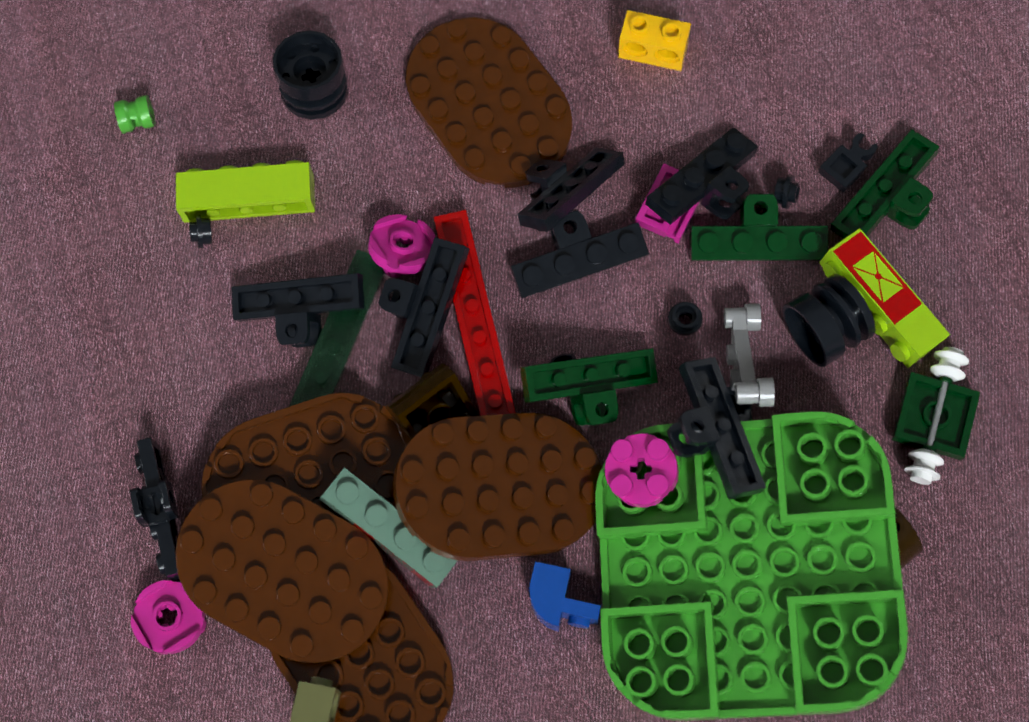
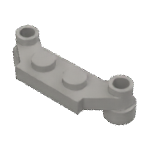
[723,303,775,407]

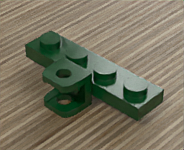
[830,129,940,239]
[690,194,828,261]
[520,348,658,426]

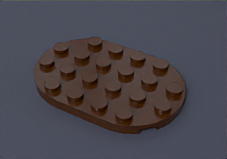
[406,17,572,188]
[202,393,411,521]
[393,413,602,561]
[176,480,388,663]
[270,566,454,722]

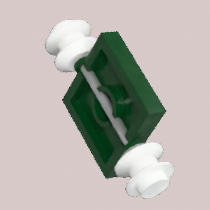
[892,347,981,485]

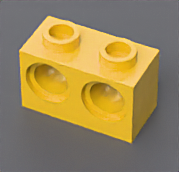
[618,10,691,71]

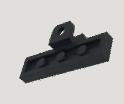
[645,127,758,225]
[518,147,625,232]
[510,210,649,299]
[378,237,470,378]
[231,273,365,348]
[667,357,766,500]
[129,437,180,582]

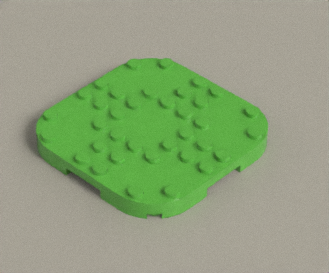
[595,411,908,721]

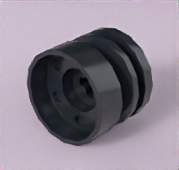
[272,30,348,120]
[782,274,876,367]

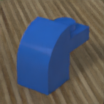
[529,561,601,632]

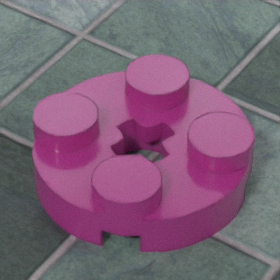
[368,214,436,278]
[605,433,679,508]
[131,580,207,654]

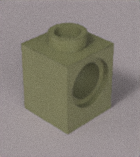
[290,676,341,722]

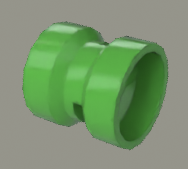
[114,95,156,134]

